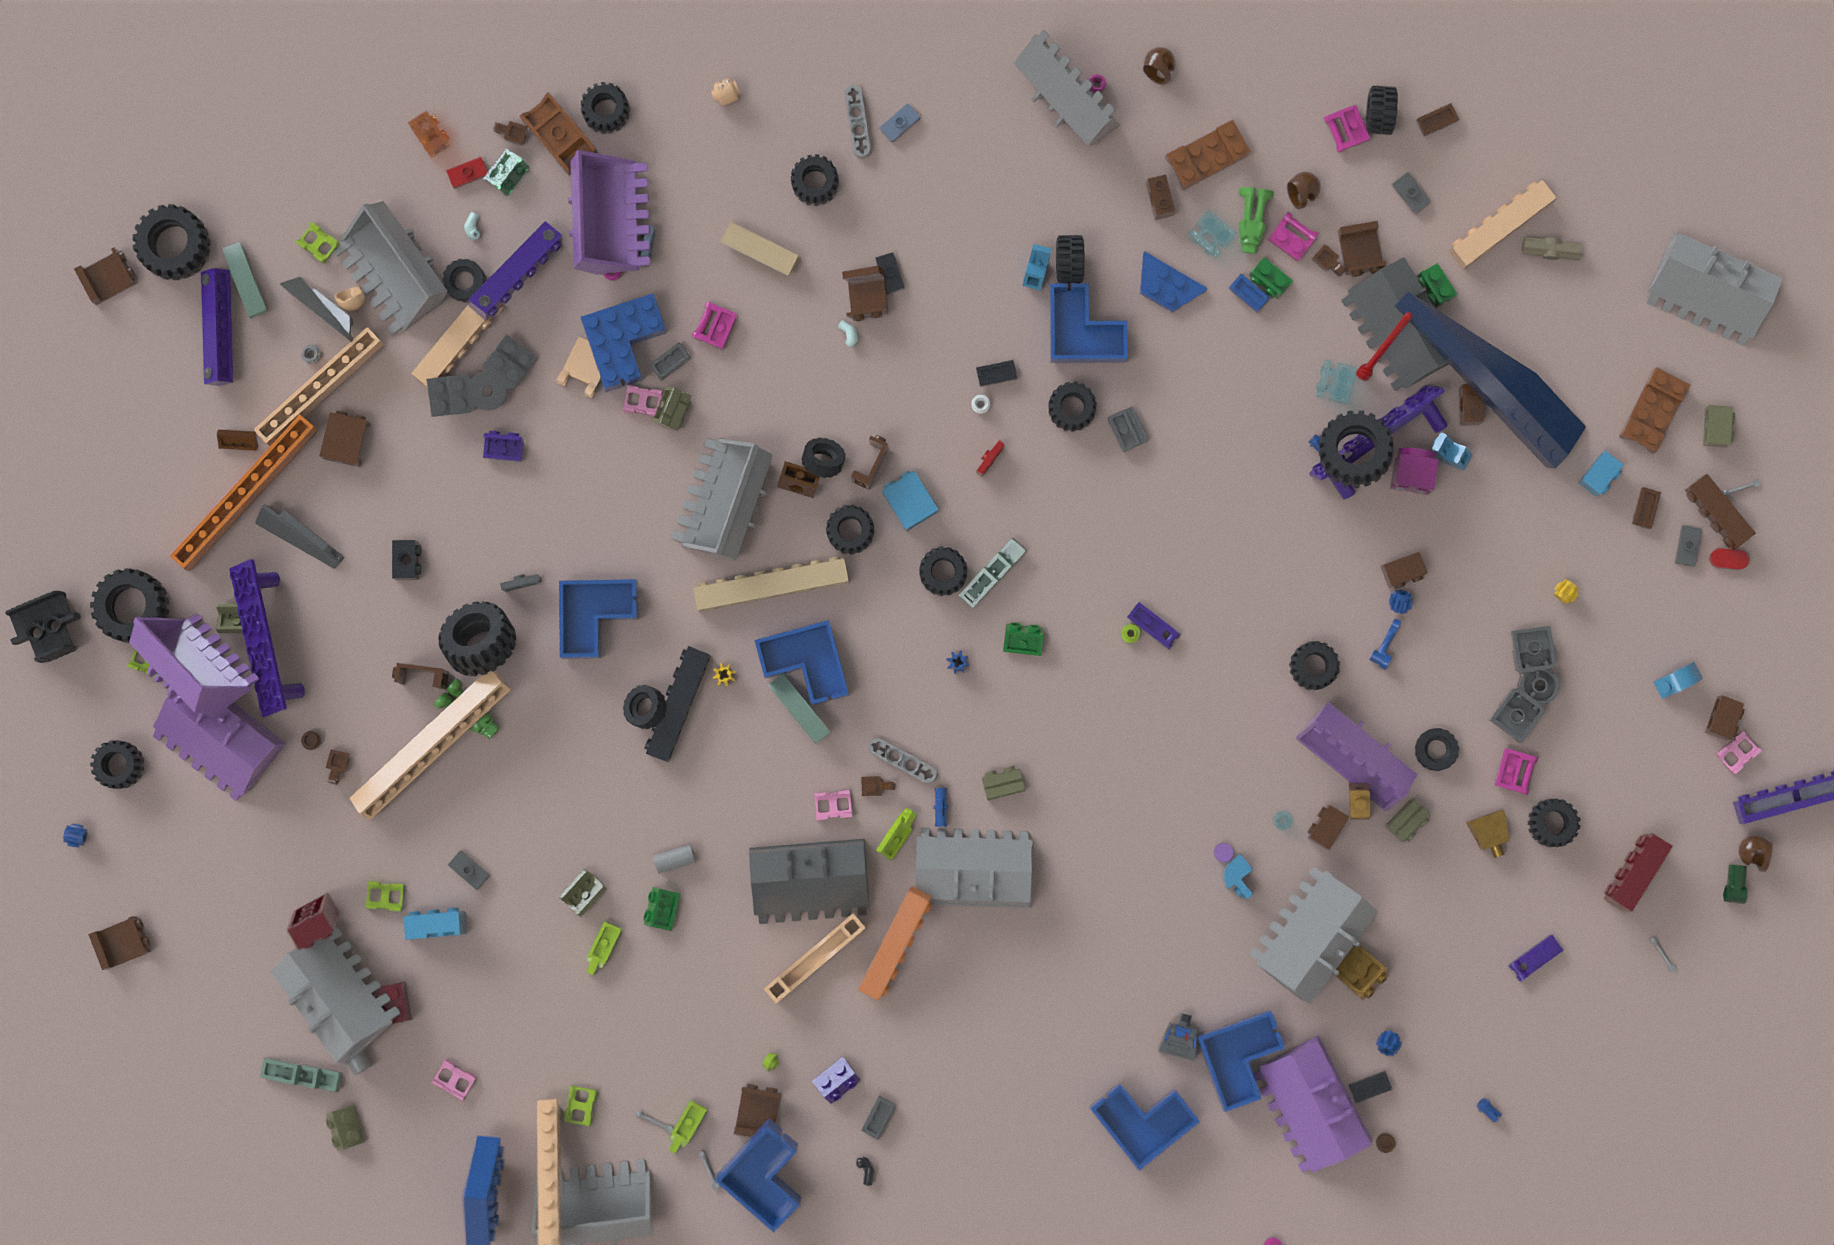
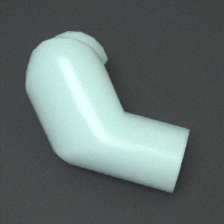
[464,212,480,240]
[838,320,858,347]

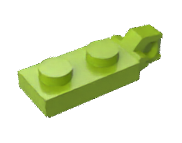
[876,807,917,861]
[586,921,622,975]
[669,1100,708,1154]

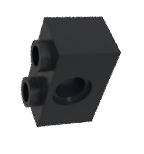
[392,540,422,580]

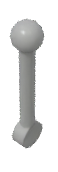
[1723,479,1760,497]
[1650,937,1677,972]
[636,1111,673,1133]
[699,1151,720,1190]

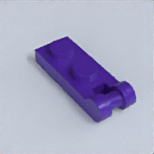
[1127,602,1181,650]
[1508,935,1564,982]

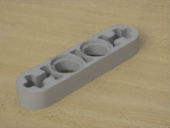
[845,85,870,159]
[868,738,936,783]

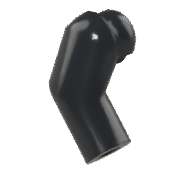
[856,1157,874,1186]

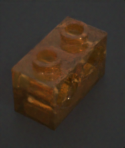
[408,110,450,158]

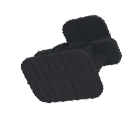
[5,591,81,663]

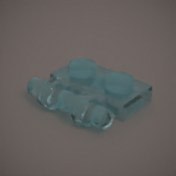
[1187,209,1237,259]
[1316,360,1357,405]

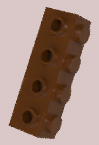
[1685,474,1756,550]

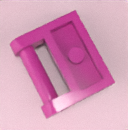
[1324,104,1370,153]
[1268,212,1318,262]
[691,302,738,350]
[1494,748,1538,795]

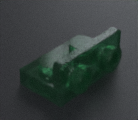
[484,149,529,196]

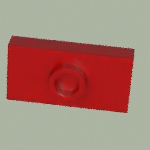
[446,157,489,189]
[976,440,1005,477]

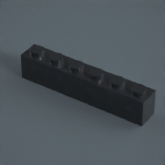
[644,646,711,763]

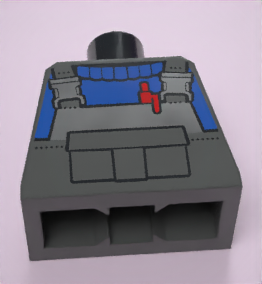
[1157,1013,1197,1061]

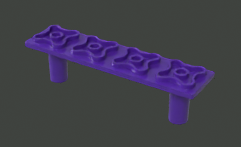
[1309,385,1448,500]
[229,559,305,717]

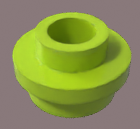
[1121,624,1140,643]
[762,1053,779,1072]

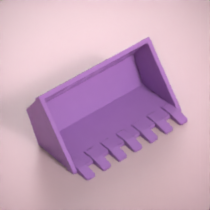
[568,150,650,275]
[129,614,259,717]
[153,694,286,801]
[1296,702,1418,811]
[1253,1036,1372,1172]

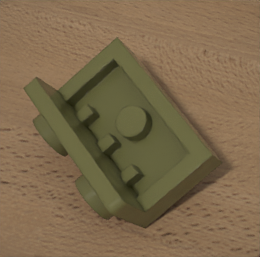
[216,603,242,633]
[559,869,607,917]
[326,1105,365,1151]

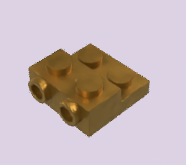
[1334,945,1389,1000]

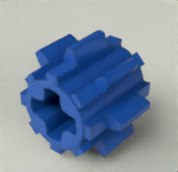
[1389,589,1413,614]
[946,651,969,674]
[63,824,88,848]
[1376,1031,1402,1056]

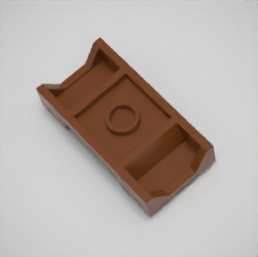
[519,92,598,176]
[1165,119,1251,191]
[1619,367,1690,454]

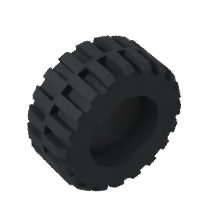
[132,204,211,280]
[1319,410,1394,488]
[90,568,169,643]
[438,601,516,676]

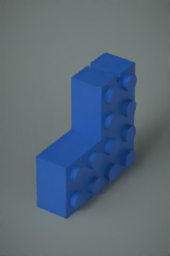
[1050,283,1128,363]
[581,293,666,392]
[559,579,639,659]
[754,620,849,706]
[1197,1010,1285,1112]
[1089,1083,1200,1171]
[715,1119,801,1233]
[463,1136,505,1245]

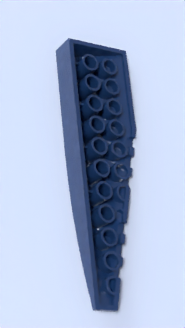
[1395,292,1586,469]

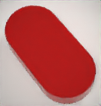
[1709,548,1749,570]

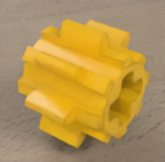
[1553,579,1579,605]
[712,663,736,687]

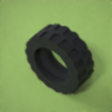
[442,259,486,303]
[801,437,846,478]
[623,685,667,729]
[1414,728,1459,771]

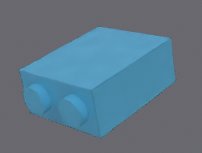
[882,471,939,532]

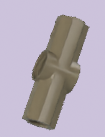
[1522,237,1582,260]

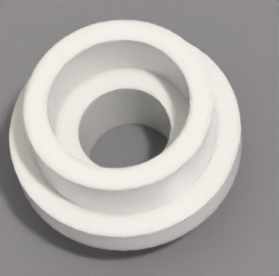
[971,395,990,414]

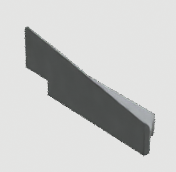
[280,277,353,342]
[255,504,345,569]

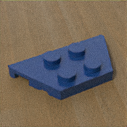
[1140,251,1207,313]

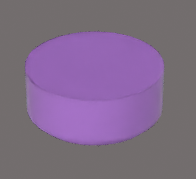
[1213,843,1233,862]

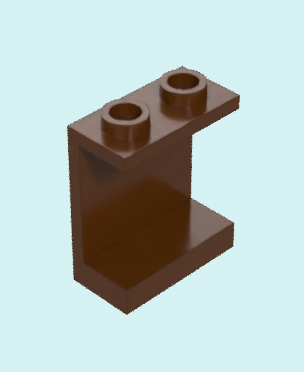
[1338,221,1386,277]
[74,247,137,305]
[842,266,889,321]
[319,411,371,467]
[851,435,888,490]
[392,663,449,690]
[88,916,151,970]
[734,1084,781,1137]

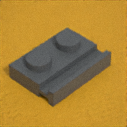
[1107,406,1148,453]

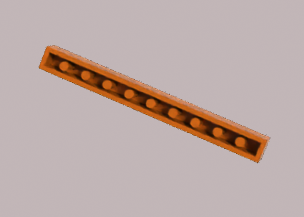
[170,414,318,571]

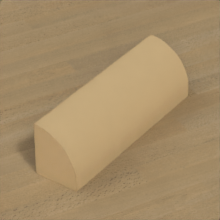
[721,222,800,276]

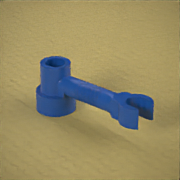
[1369,618,1402,670]

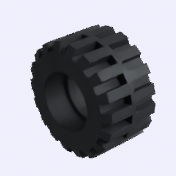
[580,82,630,134]
[1366,85,1398,135]
[791,154,839,206]
[1056,235,1085,283]
[1048,381,1097,432]
[826,505,874,555]
[919,546,967,596]
[1289,641,1340,691]
[90,740,144,789]
[1527,799,1581,847]

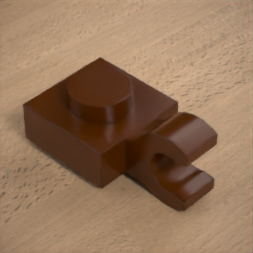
[493,121,528,146]
[1312,244,1346,277]
[326,749,351,785]
[861,776,895,796]

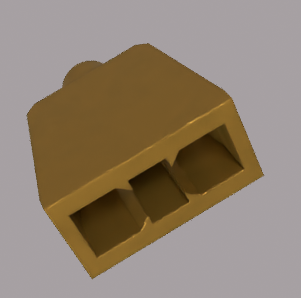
[1349,783,1370,820]
[1466,810,1510,858]

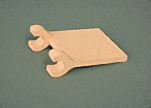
[557,337,601,398]

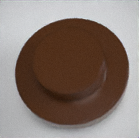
[301,731,321,750]
[1376,1133,1396,1153]

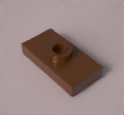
[1416,103,1459,137]
[217,429,258,451]
[1632,487,1661,529]

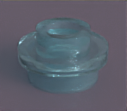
[1273,811,1292,830]

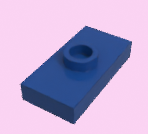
[1228,273,1270,313]

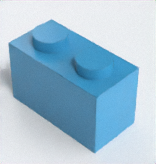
[1578,451,1624,497]

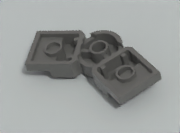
[426,334,536,417]
[1489,626,1560,743]

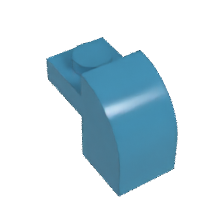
[1022,244,1052,291]
[1432,432,1473,471]
[1654,662,1703,699]
[1223,854,1253,899]

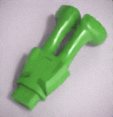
[1238,187,1274,254]
[434,678,499,739]

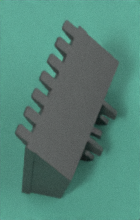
[1341,257,1449,391]
[749,839,870,924]

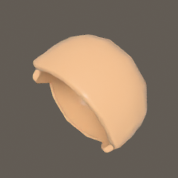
[334,287,365,311]

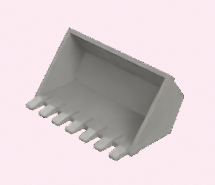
[1014,30,1120,146]
[333,201,447,335]
[1646,233,1782,346]
[671,438,773,561]
[915,828,1032,908]
[1250,867,1378,1004]
[271,928,400,1065]
[531,1159,654,1245]

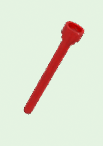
[1356,312,1412,381]

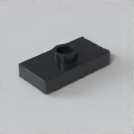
[875,252,905,294]
[976,360,1017,387]
[1348,1071,1392,1103]

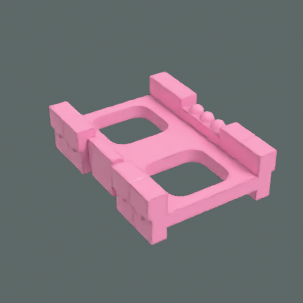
[623,385,663,417]
[1716,731,1762,775]
[814,790,852,820]
[431,1059,477,1101]

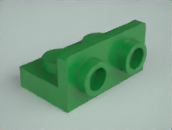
[1249,257,1293,299]
[1417,263,1458,308]
[1003,622,1044,656]
[643,887,680,931]

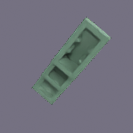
[223,242,268,319]
[959,538,1027,608]
[768,674,830,744]
[260,1058,343,1092]

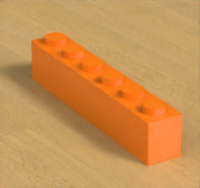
[858,886,932,1001]

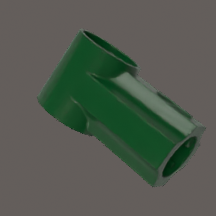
[1723,864,1747,904]

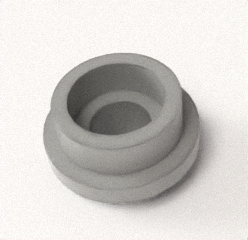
[301,345,321,364]

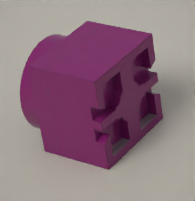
[1390,448,1439,495]

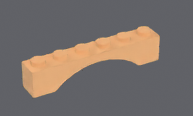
[764,913,866,1004]

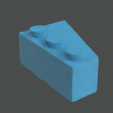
[403,908,466,940]

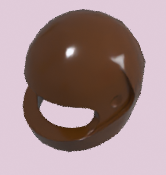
[1143,47,1176,85]
[1287,172,1321,209]
[1738,835,1773,872]

